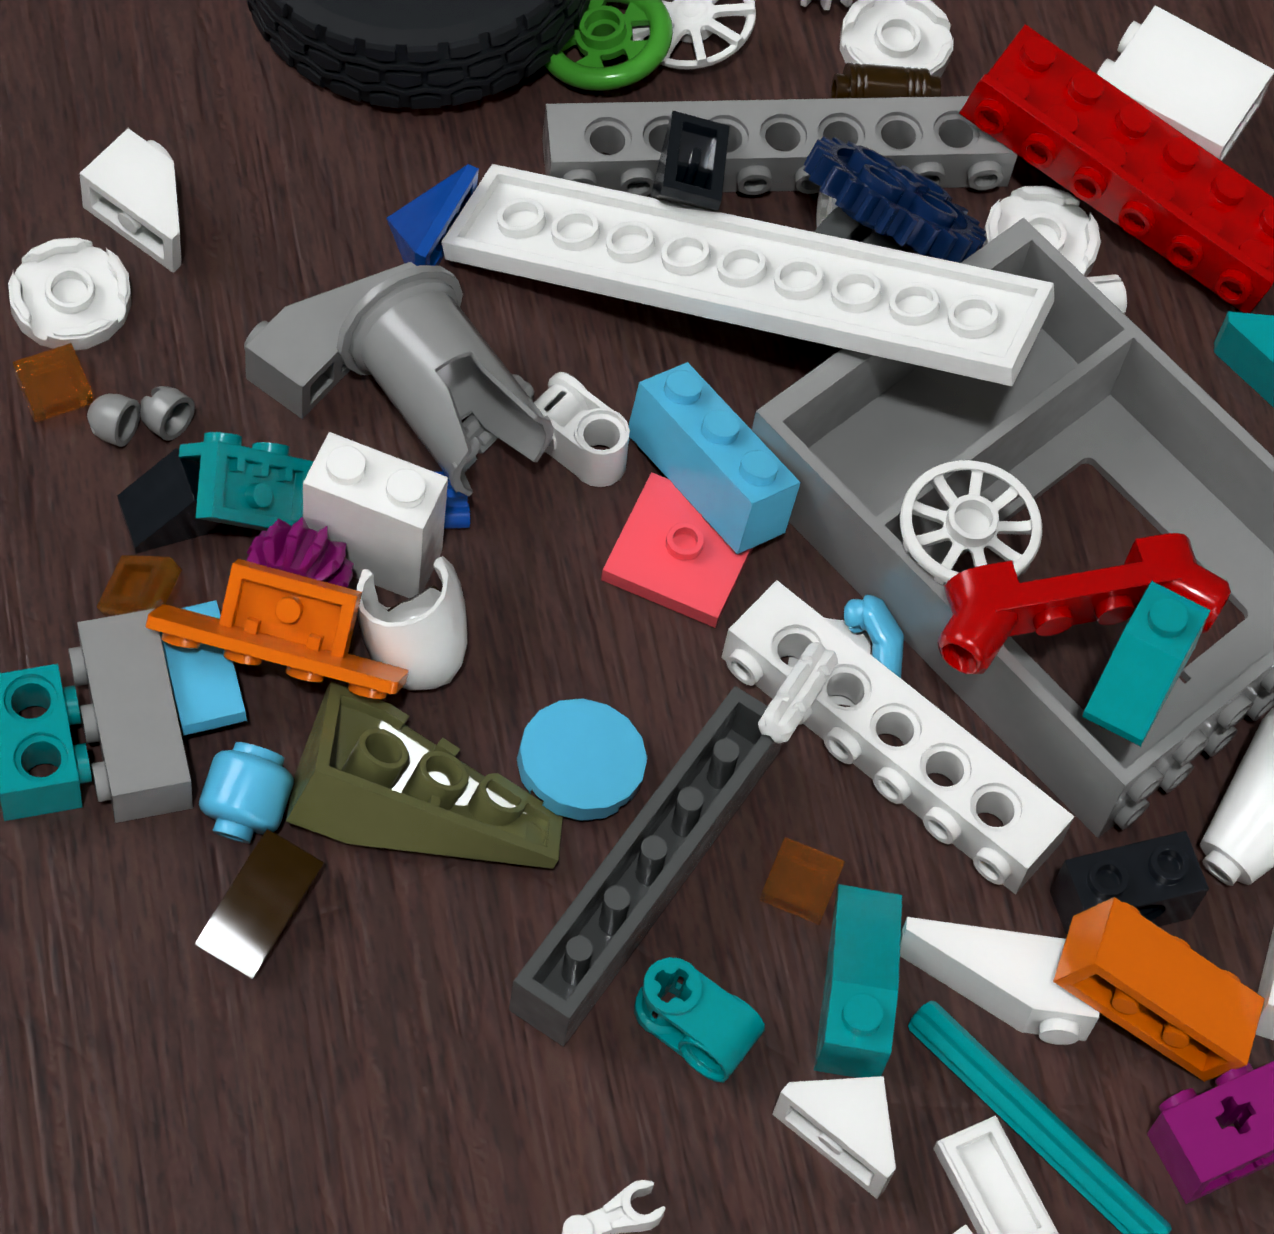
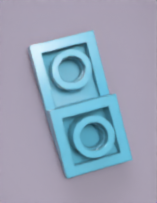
[160,600,247,736]

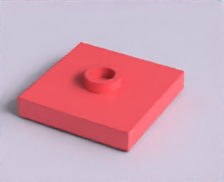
[601,472,754,628]

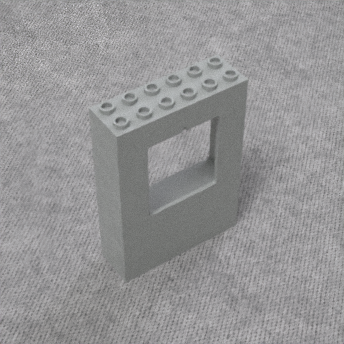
[752,217,1274,838]

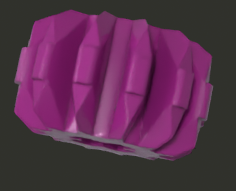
[246,516,354,588]

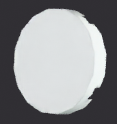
[840,0,954,77]
[983,186,1101,277]
[8,238,131,351]

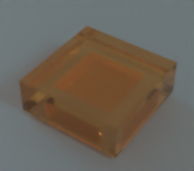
[13,343,93,422]
[97,555,182,617]
[760,837,845,925]

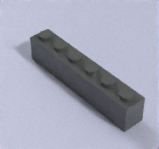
[509,686,782,1047]

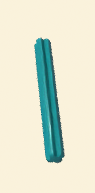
[908,1000,1172,1234]

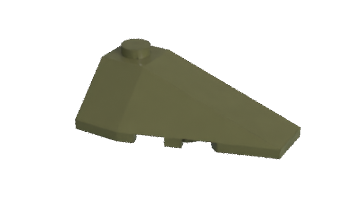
[286,682,563,869]

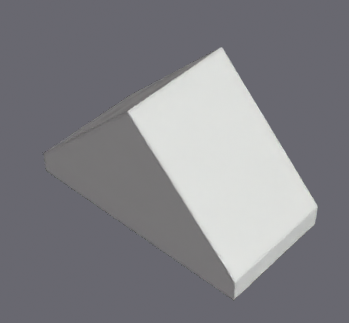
[772,1076,896,1199]

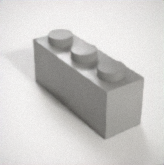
[68,608,193,823]

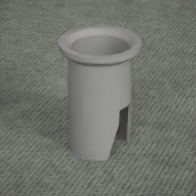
[336,265,554,497]

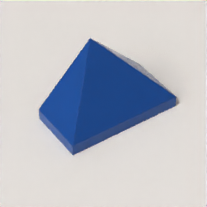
[386,164,479,266]

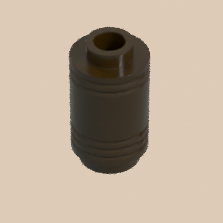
[831,63,941,99]

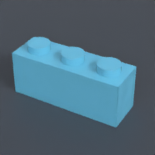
[628,362,801,554]

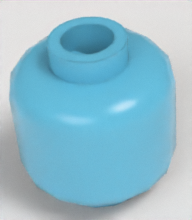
[199,742,294,844]

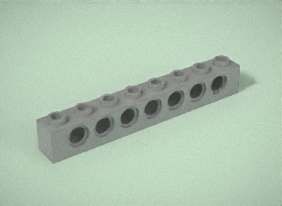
[542,96,1018,196]

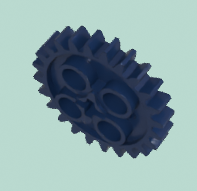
[803,136,987,263]

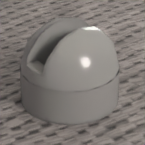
[139,386,195,441]
[87,393,140,447]

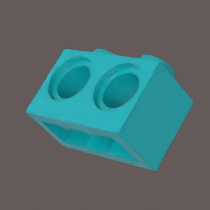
[0,664,92,821]

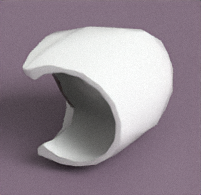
[357,556,467,690]

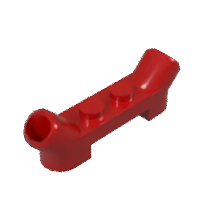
[938,533,1231,674]

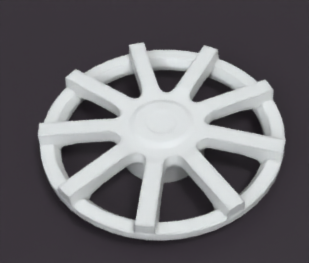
[632,0,756,70]
[900,460,1043,585]

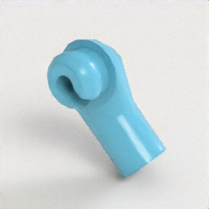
[844,594,904,678]

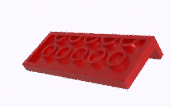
[959,24,1274,313]

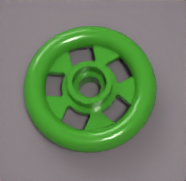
[544,0,673,91]

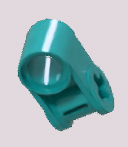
[634,957,765,1083]

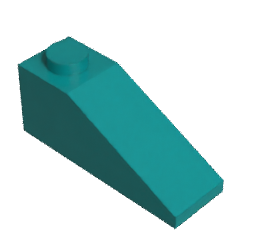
[813,884,902,1078]

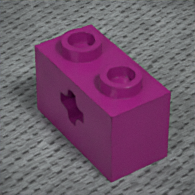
[1147,1061,1274,1204]

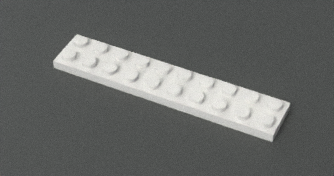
[441,164,1054,386]

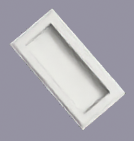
[933,1116,1059,1234]

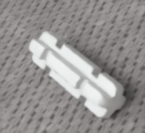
[758,642,838,743]

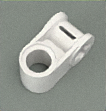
[534,372,630,487]

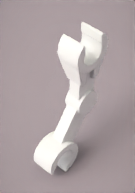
[562,1180,665,1234]

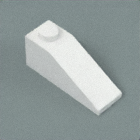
[900,917,1100,1045]

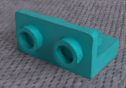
[179,432,314,531]

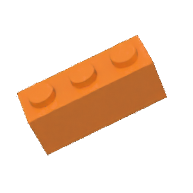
[1053,897,1265,1082]

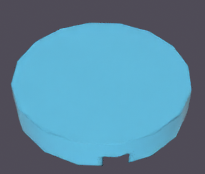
[517,698,647,821]

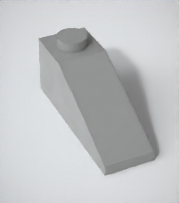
[244,262,416,419]

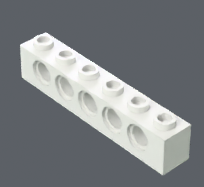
[721,580,1075,895]

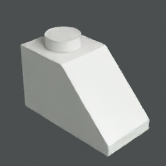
[80,128,181,273]

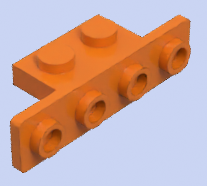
[145,559,409,699]

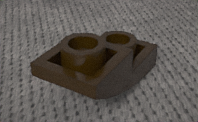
[195,829,325,979]

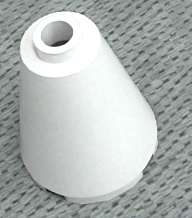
[1200,707,1274,886]

